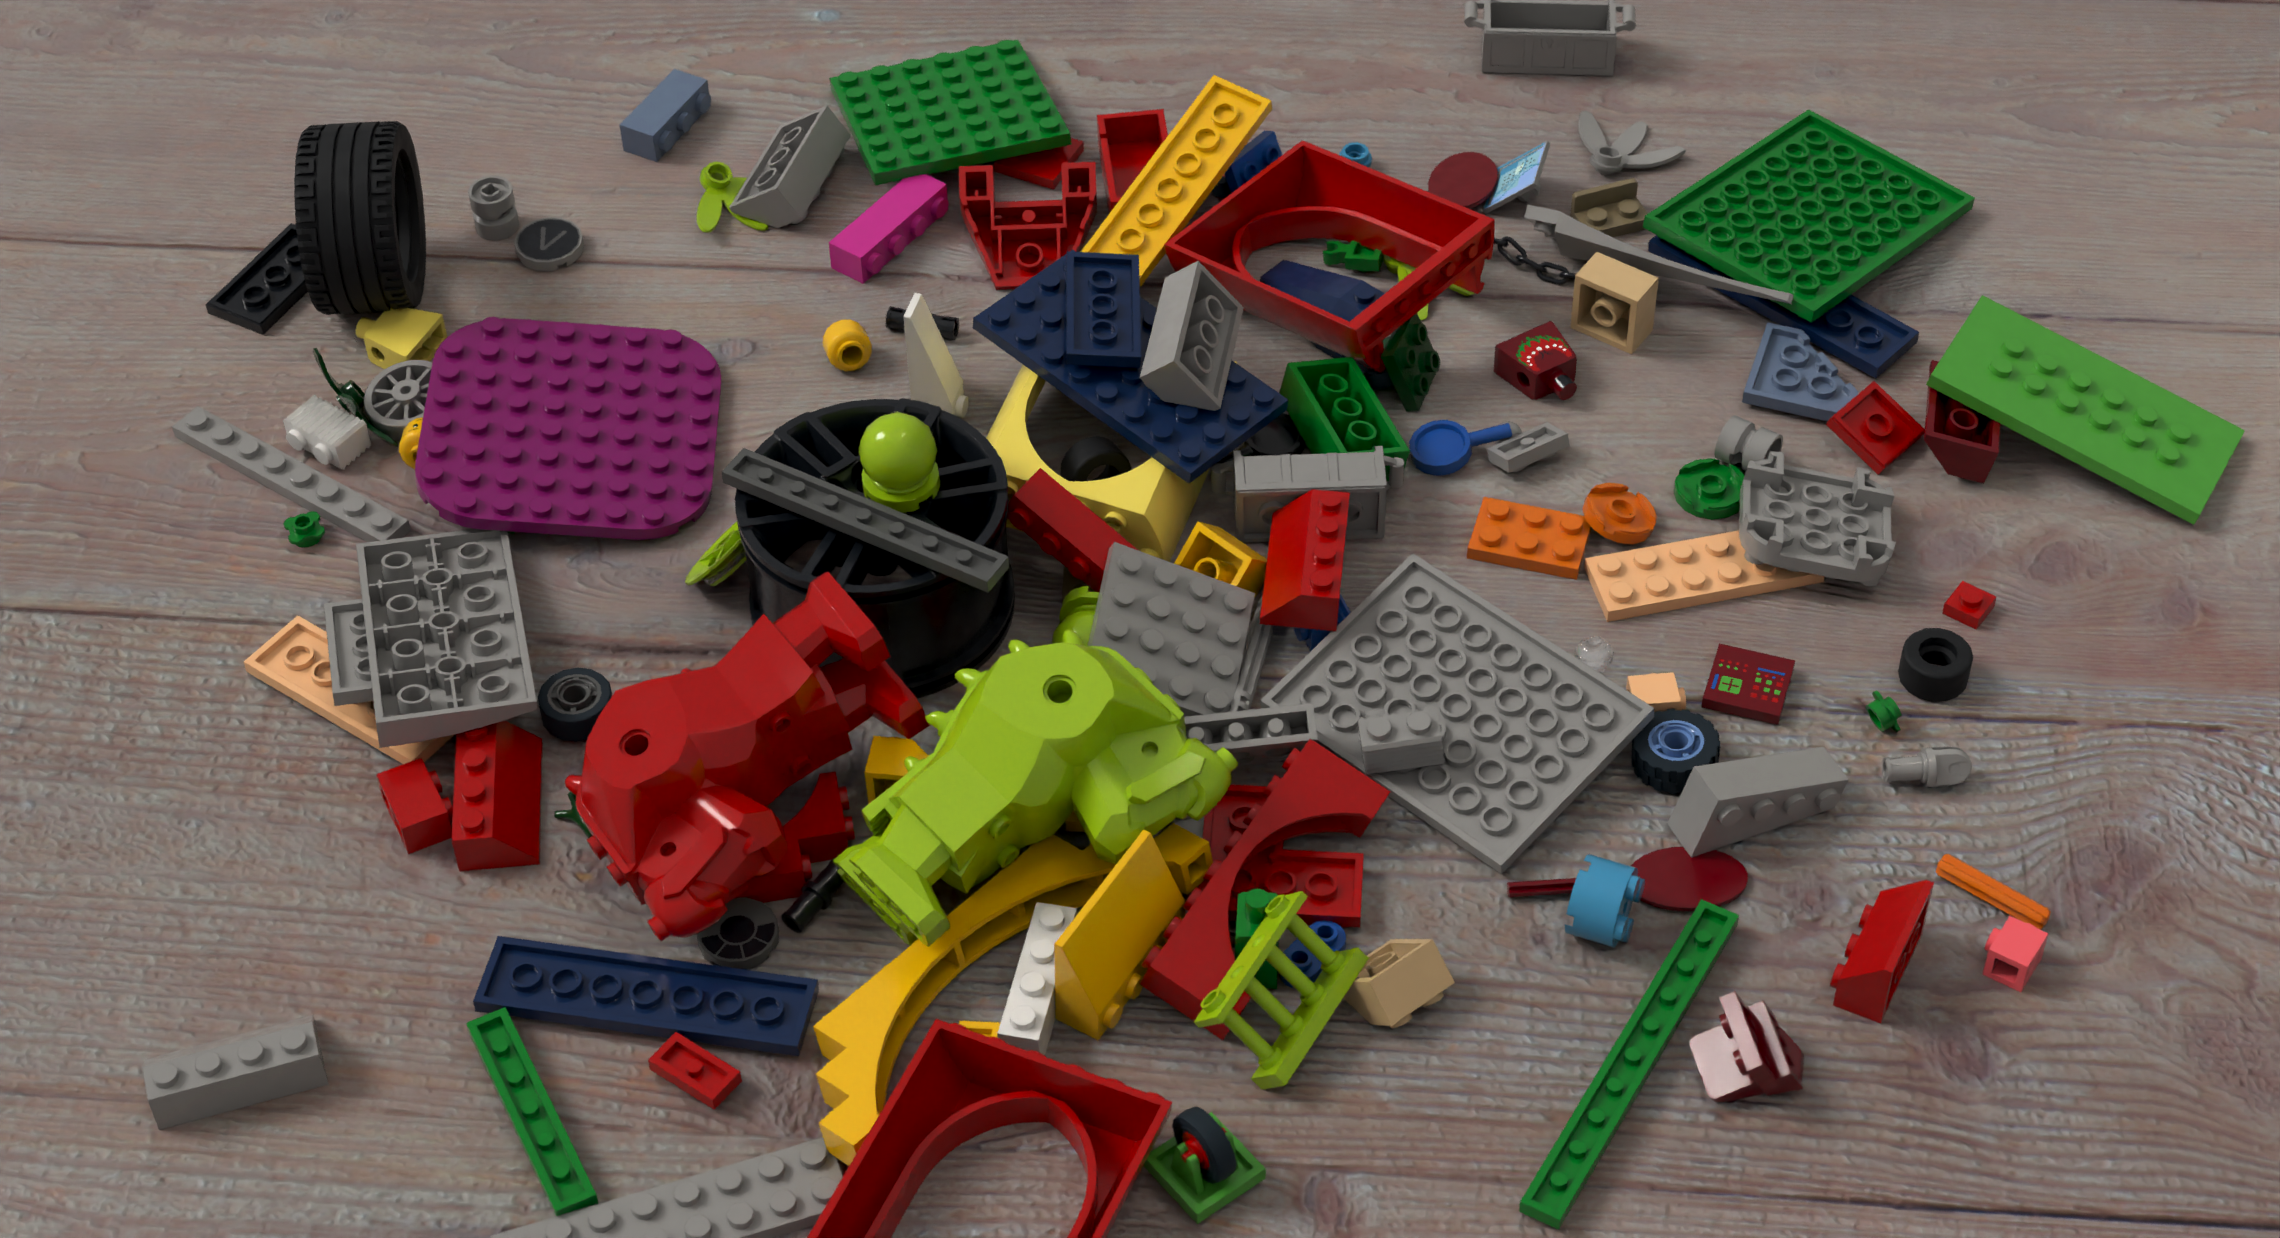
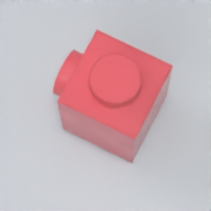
[1982,916,2049,992]

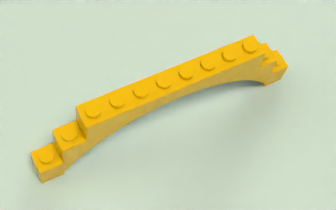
[813,823,1213,1166]

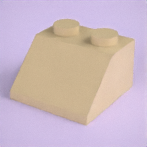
[1343,939,1455,1028]

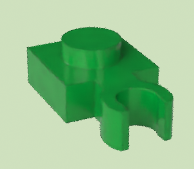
[1323,240,1384,272]

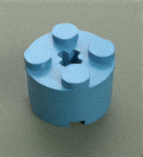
[1565,854,1645,948]

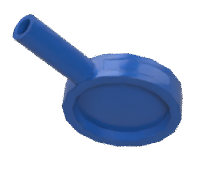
[1409,420,1512,476]

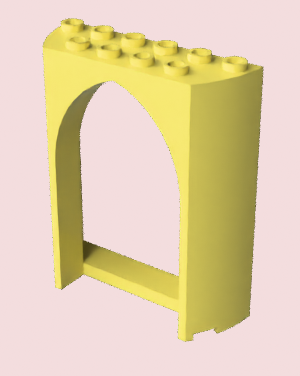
[986,361,1237,562]

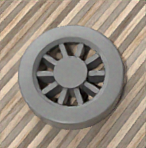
[363,360,432,440]

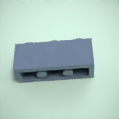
[619,69,711,162]

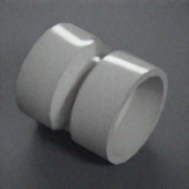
[468,175,519,241]
[1714,415,1783,471]

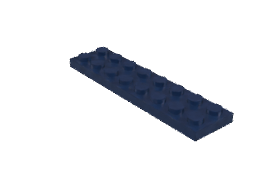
[1648,235,1919,378]
[473,936,819,1056]

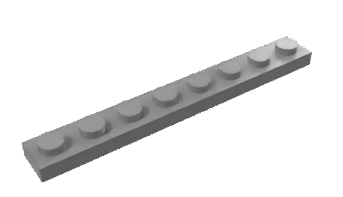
[172,406,411,542]

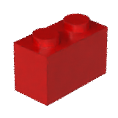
[376,758,453,854]

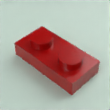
[648,1032,742,1110]

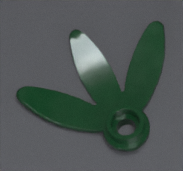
[313,348,399,448]

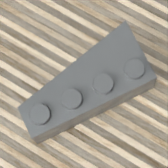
[1667,746,1849,857]

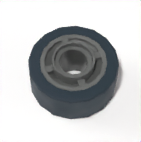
[538,668,612,742]

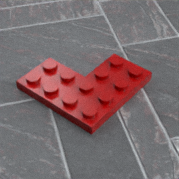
[1198,784,1364,928]

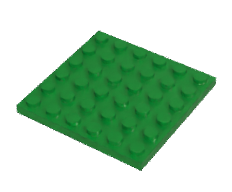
[829,40,1071,186]

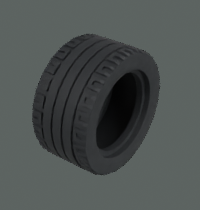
[294,121,426,315]

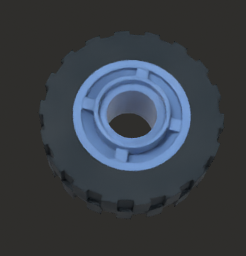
[1631,709,1720,794]

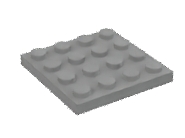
[1088,542,1255,717]

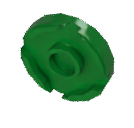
[1673,458,1745,520]

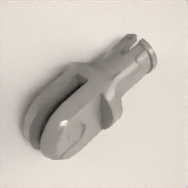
[1882,746,1972,787]

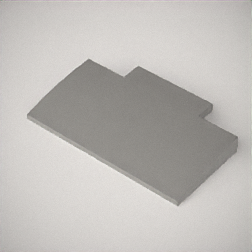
[324,529,537,748]

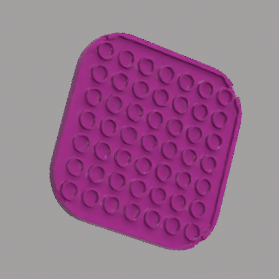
[415,317,721,540]

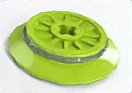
[685,521,747,586]

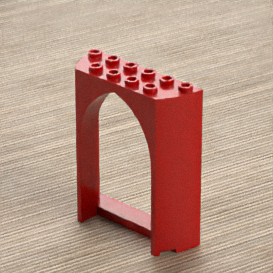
[1164,140,1495,373]
[807,1019,1172,1238]

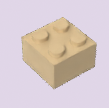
[1570,252,1659,355]

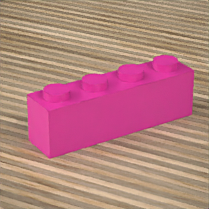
[828,174,949,284]

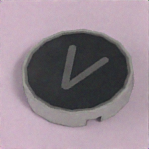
[514,217,584,271]

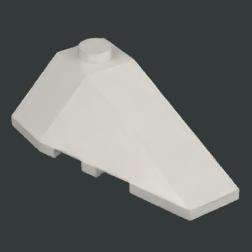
[903,293,969,418]

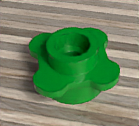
[284,511,325,548]
[1866,690,1901,733]

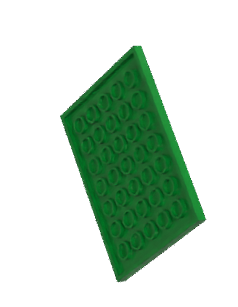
[1643,109,1975,323]

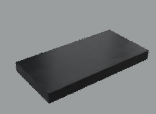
[205,223,308,335]

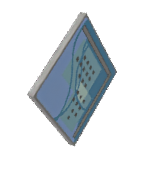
[1483,140,1551,214]

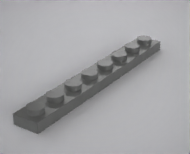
[722,448,1009,593]

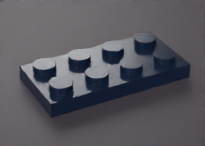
[1066,251,1141,368]

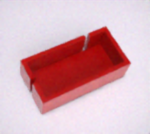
[1097,109,1168,213]

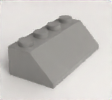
[729,105,851,228]
[1140,261,1244,411]
[142,1015,328,1130]

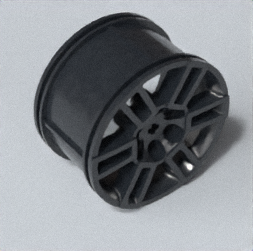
[735,398,1015,698]

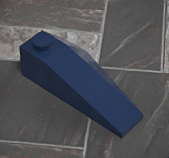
[1260,260,1385,358]

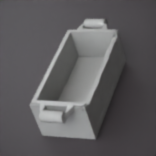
[1464,0,1636,76]
[1211,446,1404,543]

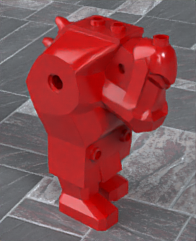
[565,571,930,942]

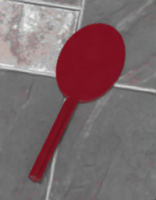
[1428,152,1498,209]
[1507,846,1748,912]

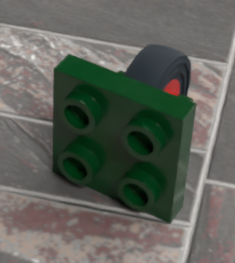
[1355,313,1440,412]

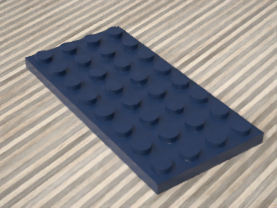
[973,250,1288,484]

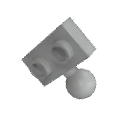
[1487,421,1570,473]

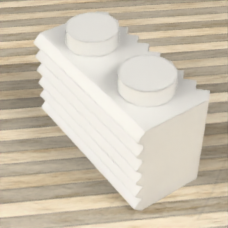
[283,394,371,470]

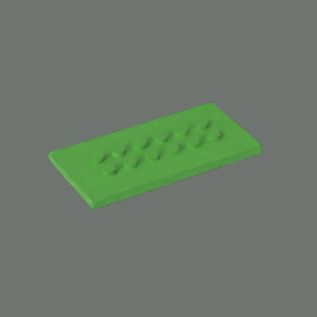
[1926,295,2245,525]

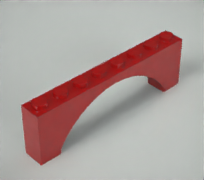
[1140,739,1390,1040]

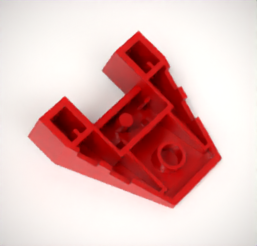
[959,162,1097,290]

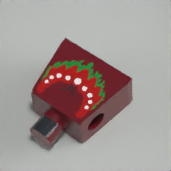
[1494,321,1577,400]

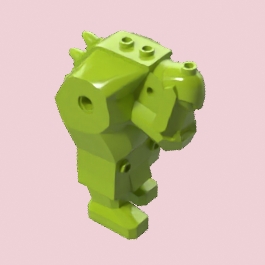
[833,630,1238,947]

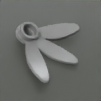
[1578,111,1686,175]

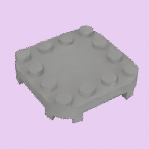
[1739,451,1896,586]

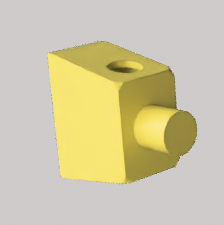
[356,307,447,369]

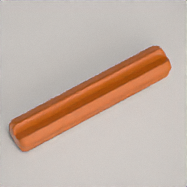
[1936,854,2051,930]

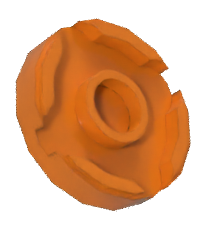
[1582,483,1657,545]

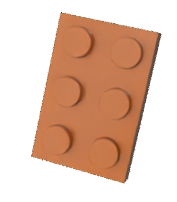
[1467,497,1592,580]

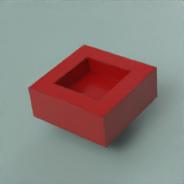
[1942,581,1997,630]

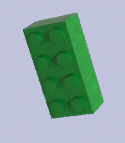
[1279,357,1410,481]

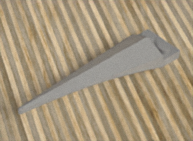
[1524,205,1794,304]

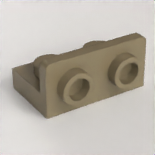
[1570,178,1648,238]

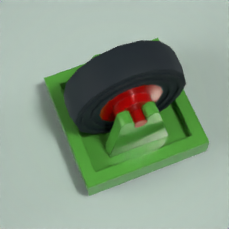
[1144,1106,1266,1224]

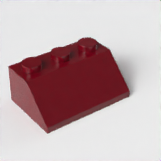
[1924,360,2000,484]

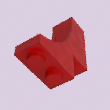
[736,771,855,903]

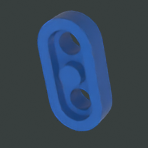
[1279,921,1346,989]

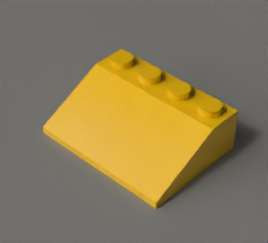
[1054,829,1185,1040]

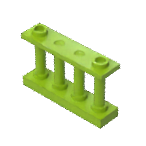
[1194,891,1369,1090]

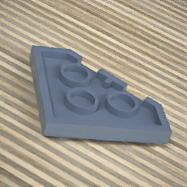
[1742,322,1858,421]

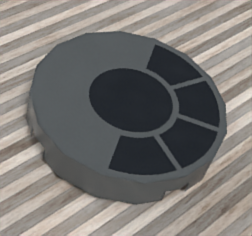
[697,897,779,970]

